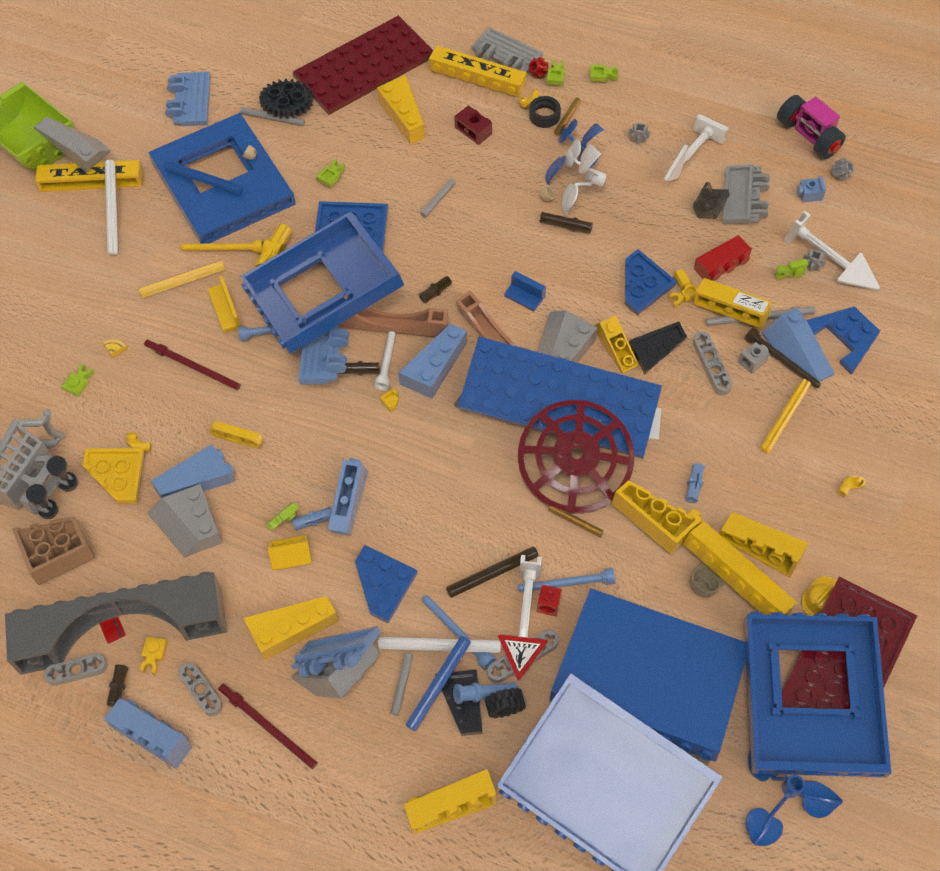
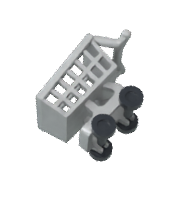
[0,409,78,519]

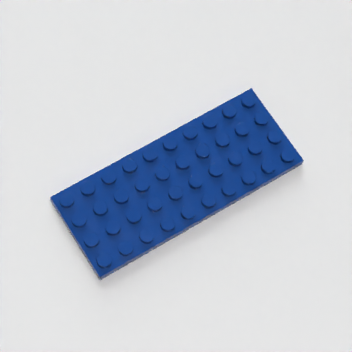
[458,336,662,459]

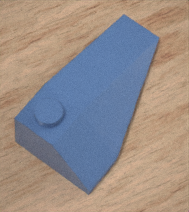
[762,308,834,382]

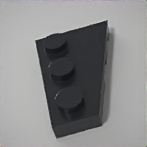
[629,321,687,374]
[435,669,483,736]

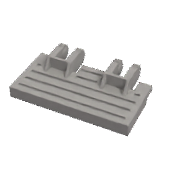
[471,27,543,72]
[723,164,770,224]

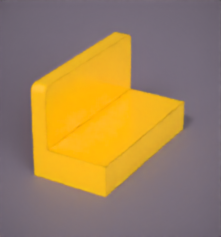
[268,534,312,570]

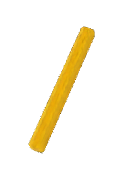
[139,260,225,298]
[760,379,811,454]

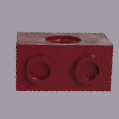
[454,105,492,145]

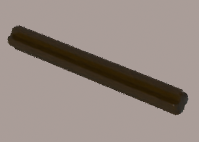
[446,546,538,598]

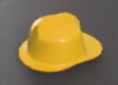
[801,576,837,616]

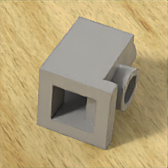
[738,342,769,374]

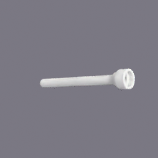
[374,331,396,390]

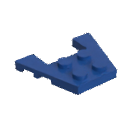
[806,306,880,374]

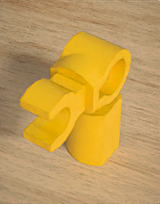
[669,268,697,308]

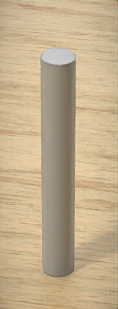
[420,179,456,218]
[391,653,413,716]

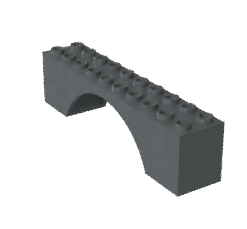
[5,572,227,675]

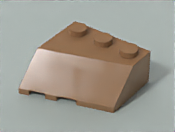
[12,516,95,585]

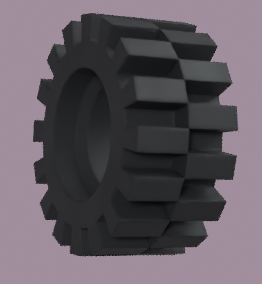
[484,688,526,718]

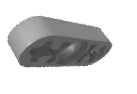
[44,654,107,686]
[179,663,222,717]

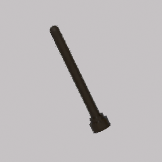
[744,327,821,388]

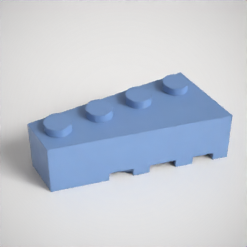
[398,324,467,399]
[104,698,192,769]

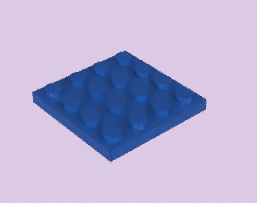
[315,201,388,262]

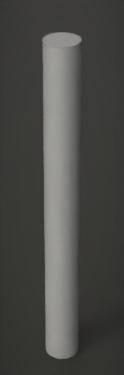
[240,107,305,126]

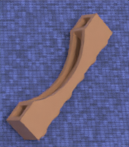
[456,291,518,347]
[338,307,449,337]

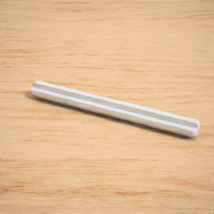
[105,160,118,256]
[378,637,501,653]

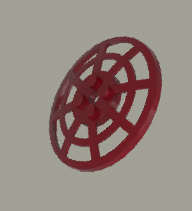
[518,400,634,514]

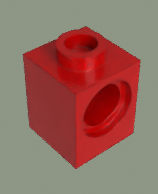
[537,585,562,617]

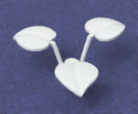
[562,139,606,216]

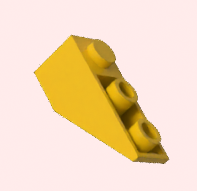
[594,315,639,373]

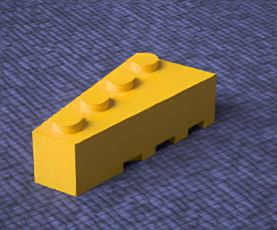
[377,75,425,144]
[612,480,702,555]
[719,512,809,578]
[243,596,339,660]
[404,769,497,835]

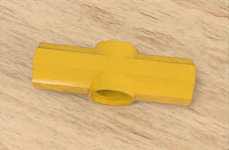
[255,223,292,268]

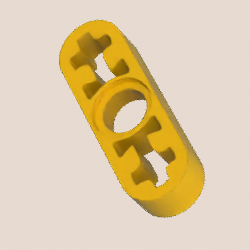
[209,421,264,448]

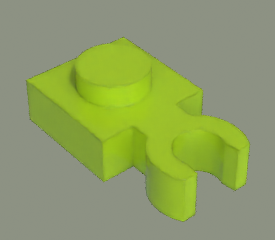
[546,60,565,86]
[590,65,618,82]
[316,159,345,188]
[774,259,808,280]
[61,364,94,397]
[265,502,299,530]

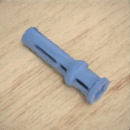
[453,682,518,704]

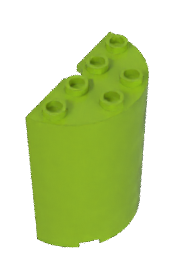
[0,82,74,170]

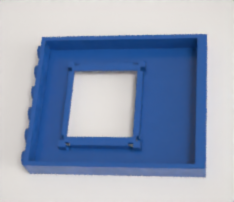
[148,113,296,244]
[240,211,404,354]
[744,612,892,778]

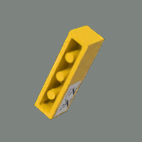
[694,278,772,329]

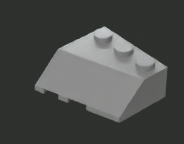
[537,310,597,363]
[148,484,222,558]
[291,643,380,698]

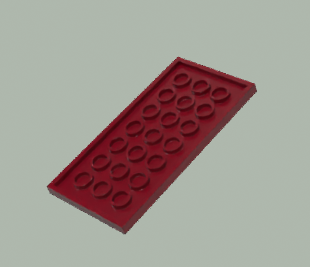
[293,15,434,115]
[775,576,918,714]

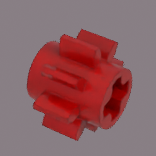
[529,57,549,78]

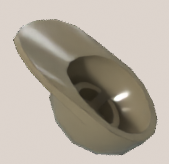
[689,562,725,597]

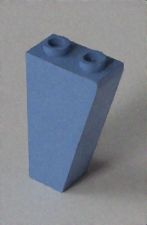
[151,444,235,499]
[328,458,368,536]

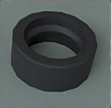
[529,96,561,128]

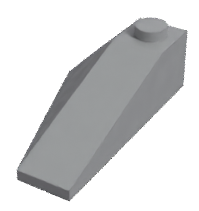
[34,117,111,173]

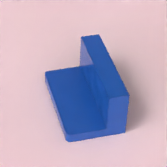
[504,271,546,311]

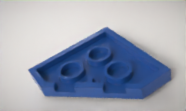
[625,249,677,315]
[355,545,418,624]

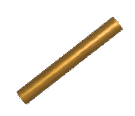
[554,97,581,136]
[548,506,604,538]

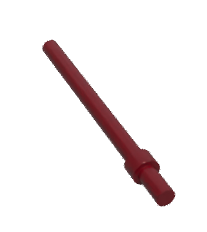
[144,339,241,391]
[218,683,318,770]

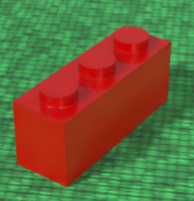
[694,235,752,281]

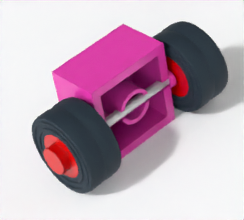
[777,95,846,159]

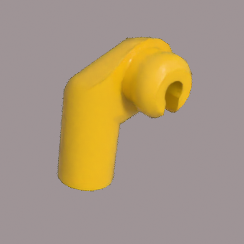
[519,90,540,108]
[126,432,152,451]
[837,476,866,497]

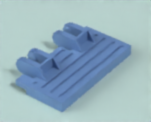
[165,72,211,126]
[299,327,349,384]
[291,626,381,678]

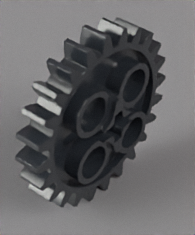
[259,78,313,119]

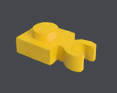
[140,636,168,675]

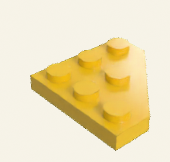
[83,448,144,504]

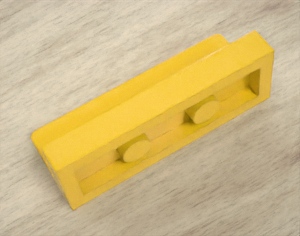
[207,275,241,334]

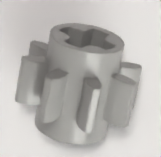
[629,123,650,144]
[832,158,854,180]
[803,249,826,271]

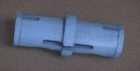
[685,463,705,503]
[292,507,331,531]

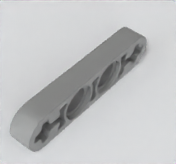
[693,331,732,396]
[487,630,559,683]

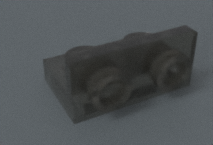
[693,182,730,219]

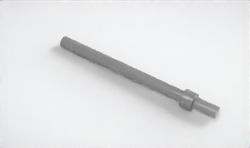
[705,306,815,326]

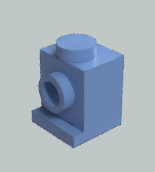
[797,176,826,202]

